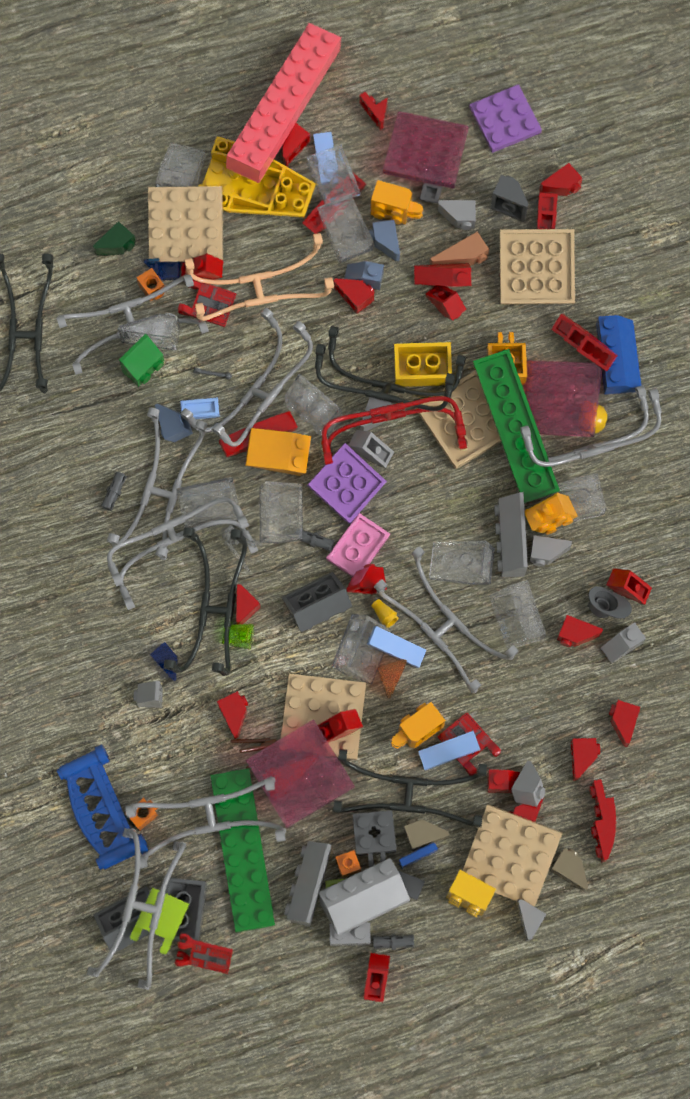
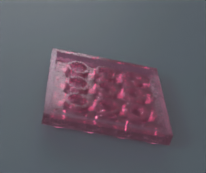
[383,111,469,189]
[524,360,602,437]
[246,719,355,829]

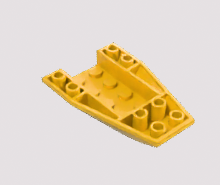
[199,136,316,217]

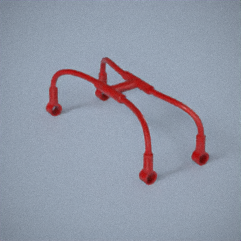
[321,396,467,465]

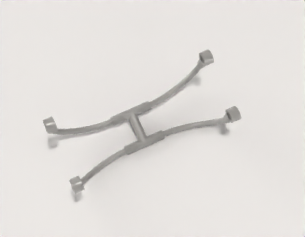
[56,275,209,375]
[180,308,313,447]
[520,385,662,467]
[107,407,208,560]
[107,497,258,610]
[374,546,519,693]
[126,777,286,869]
[87,828,186,990]

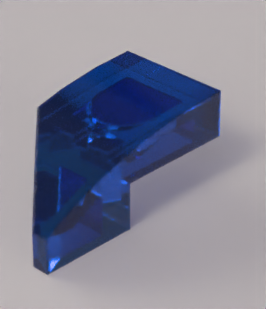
[143,258,181,280]
[149,642,178,681]

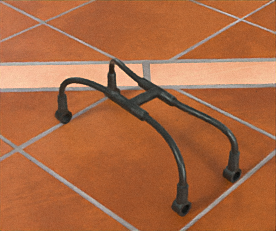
[0,253,54,394]
[315,326,466,411]
[164,527,247,676]
[333,749,487,828]

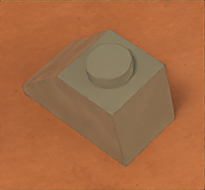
[403,818,450,851]
[550,848,588,892]

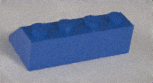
[596,315,641,395]

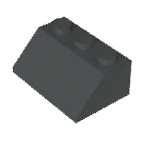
[282,572,353,632]
[158,878,207,943]
[93,886,150,952]

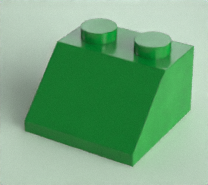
[119,334,165,387]

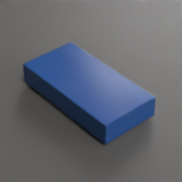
[399,842,438,869]

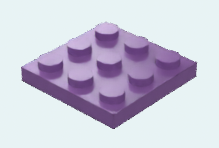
[469,85,542,153]
[307,443,387,524]

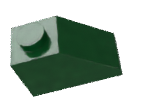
[93,221,136,256]

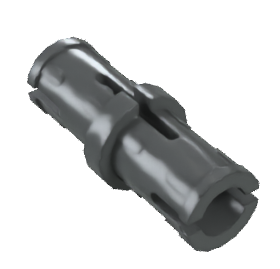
[101,472,127,511]
[295,528,335,552]
[373,934,414,950]

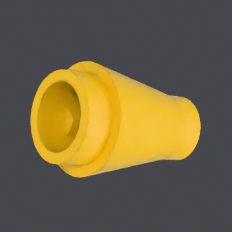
[371,599,399,628]

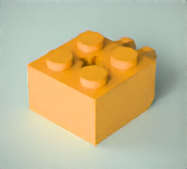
[370,180,423,225]
[487,332,527,385]
[524,493,578,535]
[391,702,446,749]

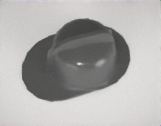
[588,586,632,619]

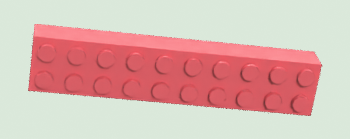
[226,23,341,183]

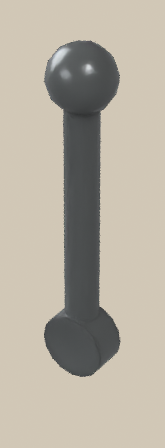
[193,368,232,380]

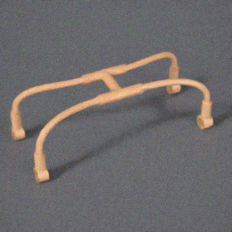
[185,233,334,321]

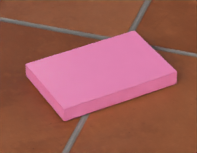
[326,513,390,578]

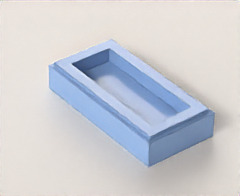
[180,398,220,419]

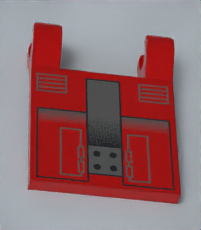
[178,280,237,327]
[437,712,501,775]
[174,933,233,974]

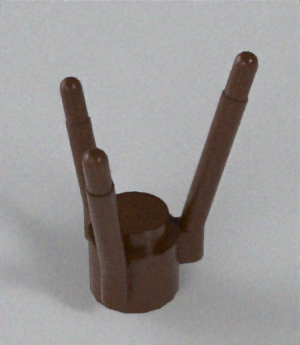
[230,737,279,769]

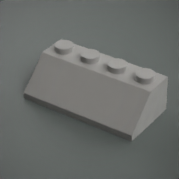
[494,492,528,577]
[284,841,331,927]
[318,858,410,936]

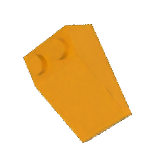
[245,428,311,476]

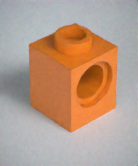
[137,268,165,302]
[125,798,158,831]
[335,850,361,878]

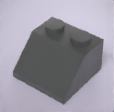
[490,175,528,222]

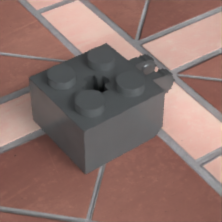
[352,810,396,868]

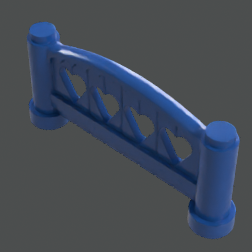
[57,744,149,870]

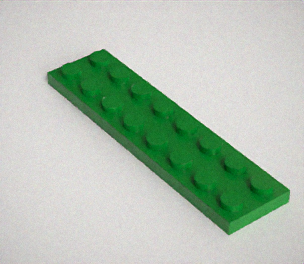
[473,349,560,504]
[210,768,275,933]

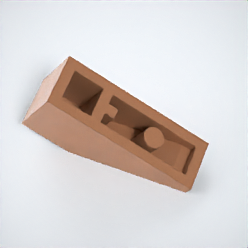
[430,232,489,265]

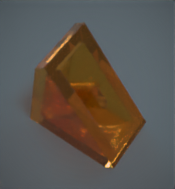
[377,659,407,699]

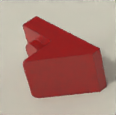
[359,91,388,130]

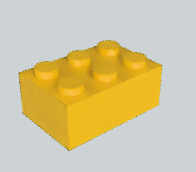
[394,342,452,387]
[446,870,496,917]

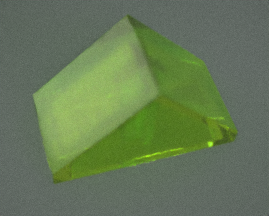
[222,624,255,650]

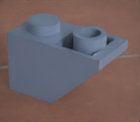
[155,404,193,442]

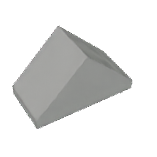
[517,899,546,941]

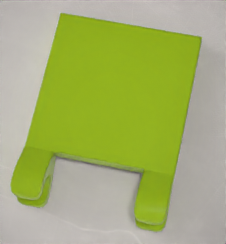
[130,888,189,954]

